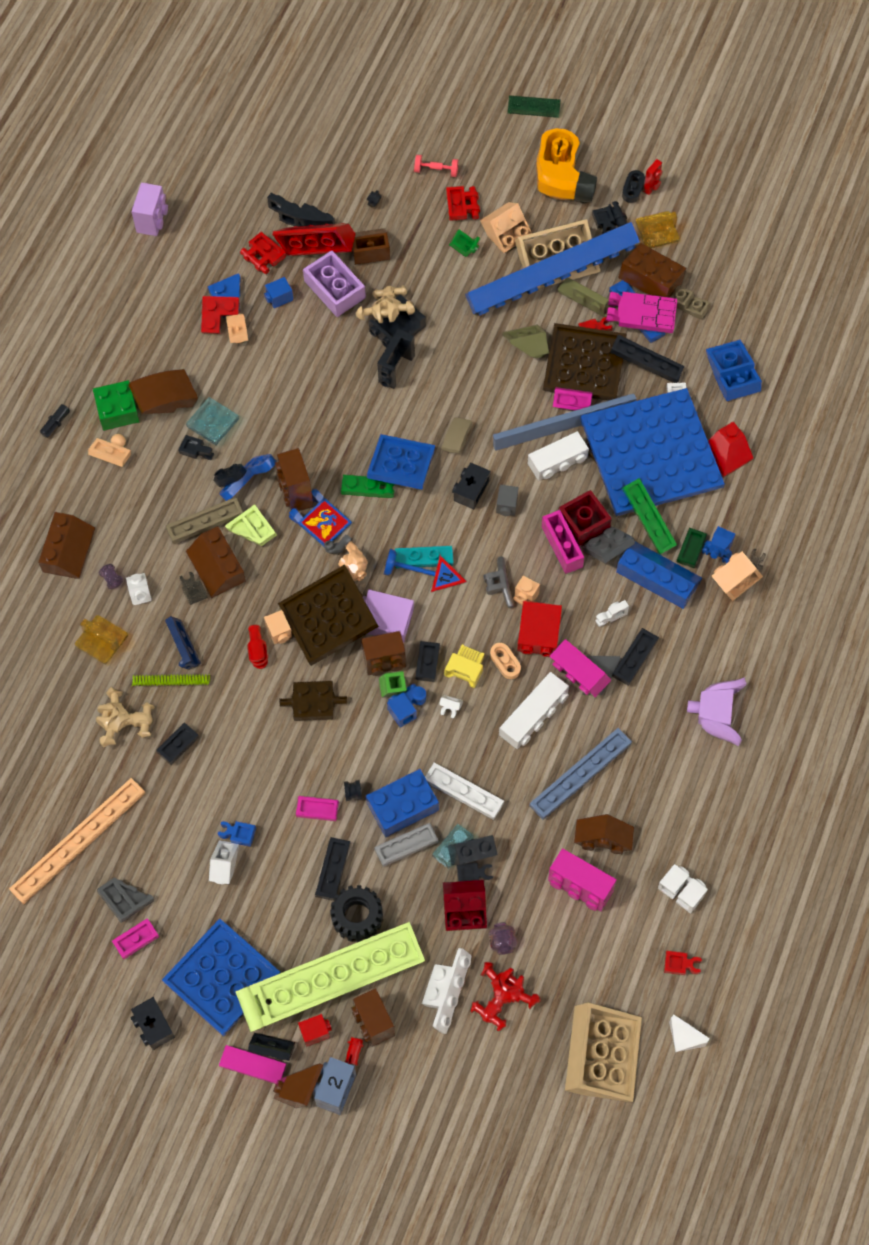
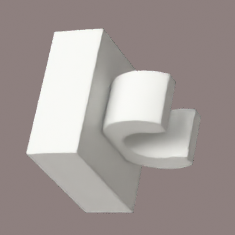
[439,695,463,718]

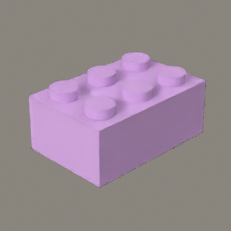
[303,251,366,317]

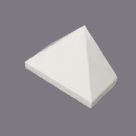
[669,1014,710,1052]

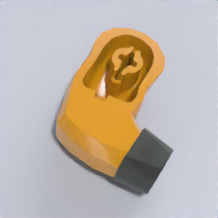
[536,128,597,203]

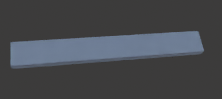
[493,394,636,451]

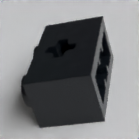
[452,462,491,510]
[447,835,498,865]
[130,997,175,1050]

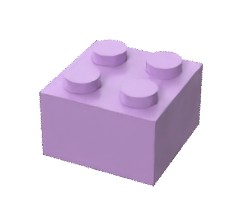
[132,183,168,236]

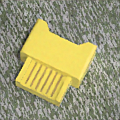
[444,644,484,688]

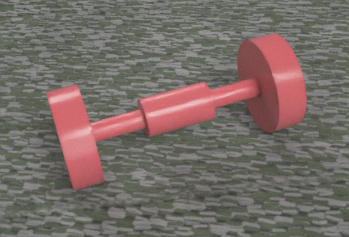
[414,155,459,177]

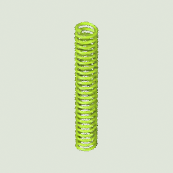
[132,674,210,686]

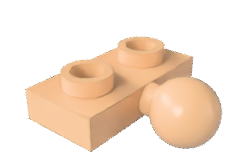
[88,434,131,467]

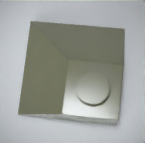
[502,324,549,358]

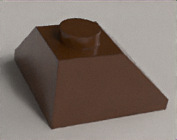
[273,1063,323,1109]

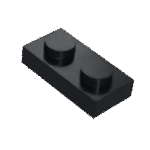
[415,641,440,682]
[156,722,199,765]
[248,1033,295,1061]

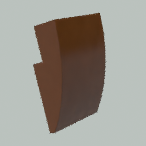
[129,369,198,414]

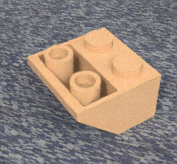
[480,202,532,253]

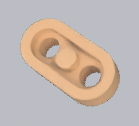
[490,643,521,679]

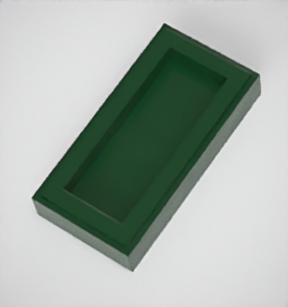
[676,527,707,568]

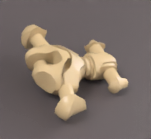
[356,285,415,323]
[96,687,155,747]

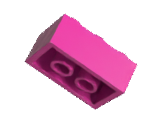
[548,848,617,912]

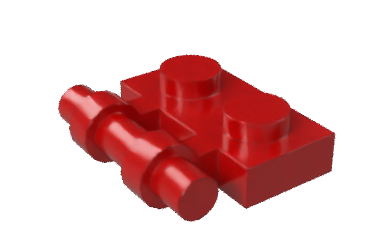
[446,186,480,221]
[240,232,287,274]

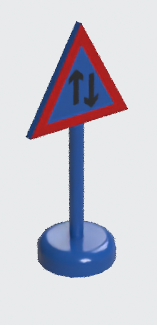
[383,549,467,592]

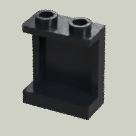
[369,294,426,348]
[377,329,415,389]

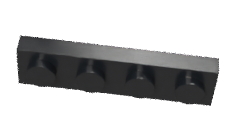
[610,335,684,383]

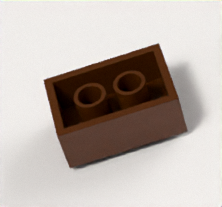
[618,242,687,298]
[275,448,313,511]

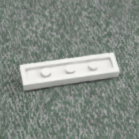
[425,763,504,820]

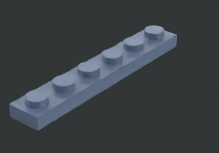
[529,728,632,820]

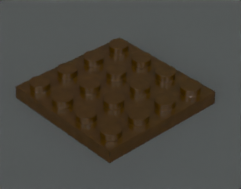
[543,323,627,400]
[278,564,379,666]

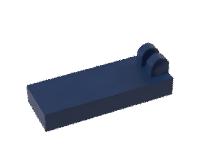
[165,616,201,670]

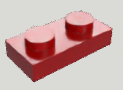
[643,159,663,195]

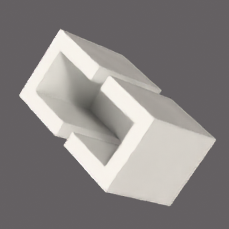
[658,864,708,914]

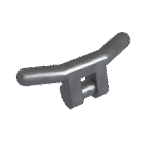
[483,556,515,608]

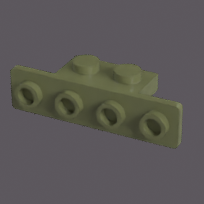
[558,278,619,325]

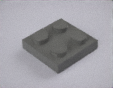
[583,527,635,563]

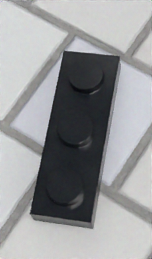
[612,628,659,686]
[315,837,351,901]

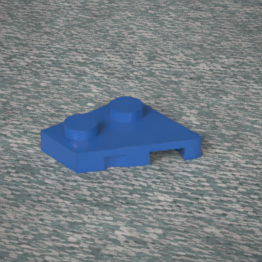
[208,273,241,318]

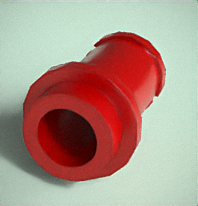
[344,1037,364,1066]

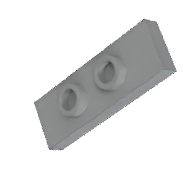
[374,823,439,867]

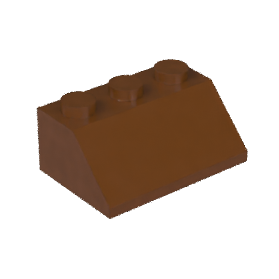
[38,512,95,579]
[186,526,246,598]

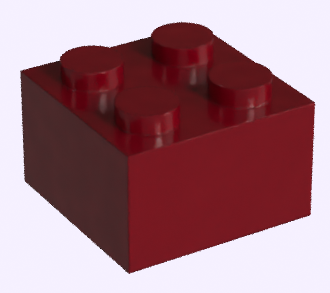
[558,490,612,546]

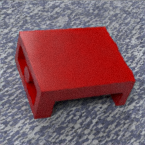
[517,601,562,657]

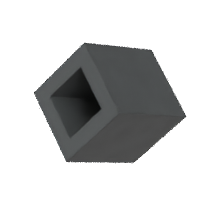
[496,485,519,516]

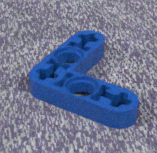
[219,454,277,501]

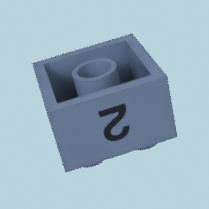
[312,1057,356,1115]

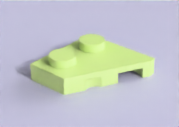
[225,505,277,546]

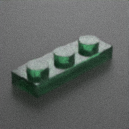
[507,95,561,118]

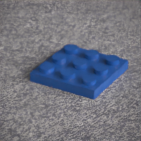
[367,434,435,490]

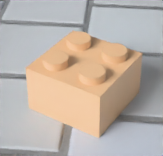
[712,551,763,601]

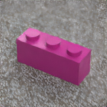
[541,510,584,574]
[550,639,611,698]

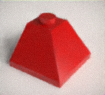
[708,421,753,478]

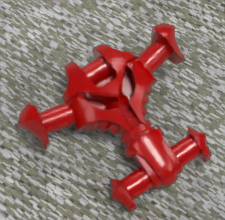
[470,962,541,1031]

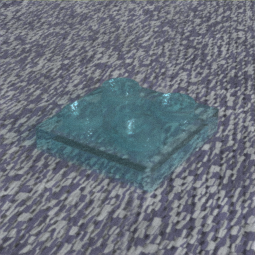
[186,397,239,445]

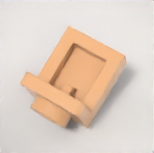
[226,314,248,343]

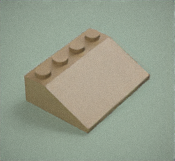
[515,219,601,289]
[565,1003,642,1102]

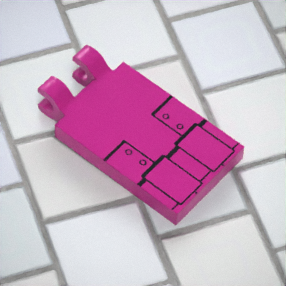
[606,292,677,333]

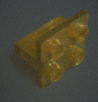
[635,211,680,248]
[75,615,128,665]

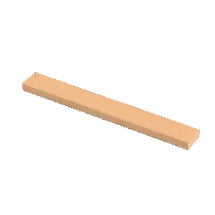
[9,778,145,905]

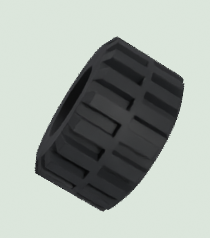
[330,885,383,942]

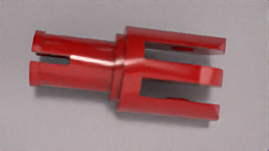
[247,625,268,669]

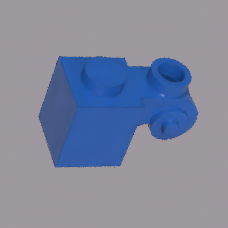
[387,684,426,728]

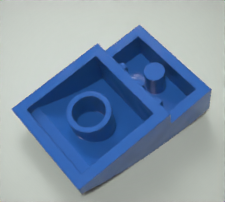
[706,339,762,401]

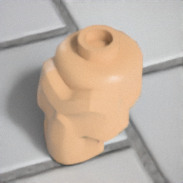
[338,541,368,581]

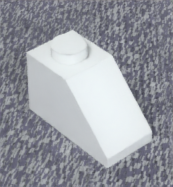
[209,841,239,884]

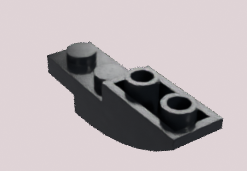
[267,192,335,227]

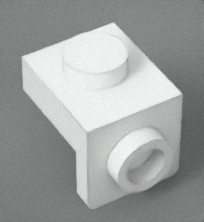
[126,573,151,605]

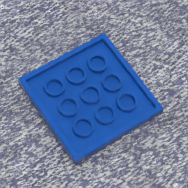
[162,918,281,1037]

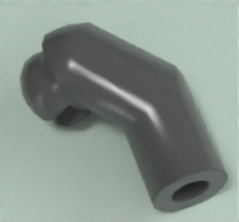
[324,535,352,554]

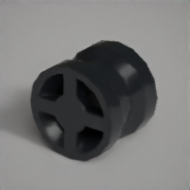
[344,780,362,802]

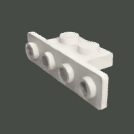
[422,948,472,1034]

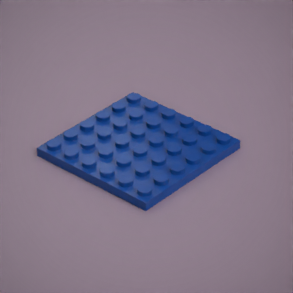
[580,388,725,516]

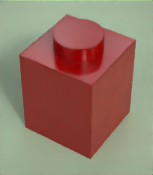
[298,1014,332,1047]

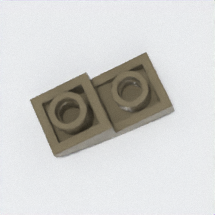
[670,287,711,319]
[442,417,472,454]

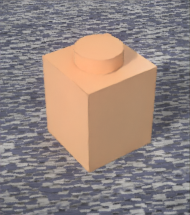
[264,610,292,645]

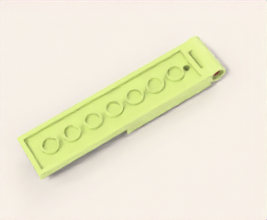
[236,922,425,1032]

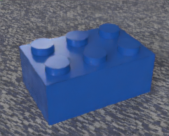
[366,769,439,837]

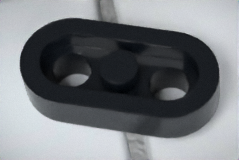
[622,170,645,203]
[213,464,247,487]

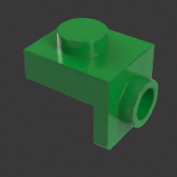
[449,229,480,257]

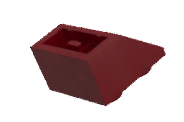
[442,880,487,931]

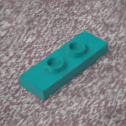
[395,546,453,569]

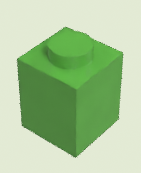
[379,671,407,698]

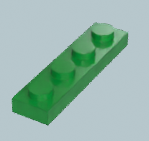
[622,478,677,554]

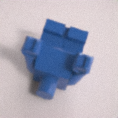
[702,526,735,564]

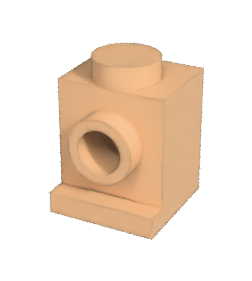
[513,576,540,606]

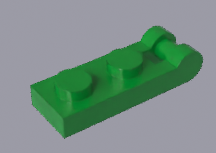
[341,475,395,498]

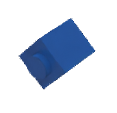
[264,277,293,308]

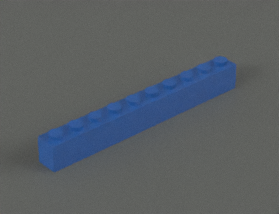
[465,222,640,316]

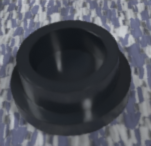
[366,190,382,207]

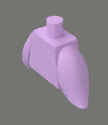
[687,678,746,746]

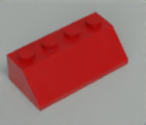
[272,223,356,256]

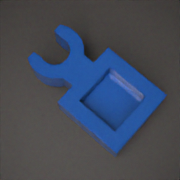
[217,821,256,847]

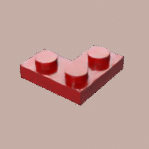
[201,296,240,334]

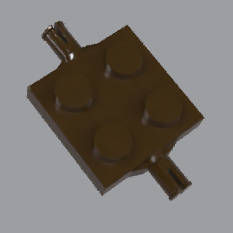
[279,681,347,721]

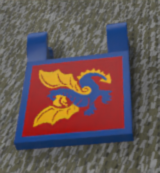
[289,489,352,547]

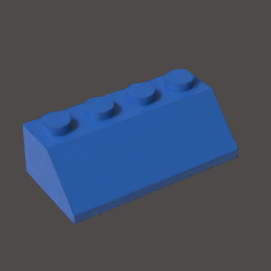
[616,541,703,609]

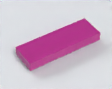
[219,1045,287,1084]

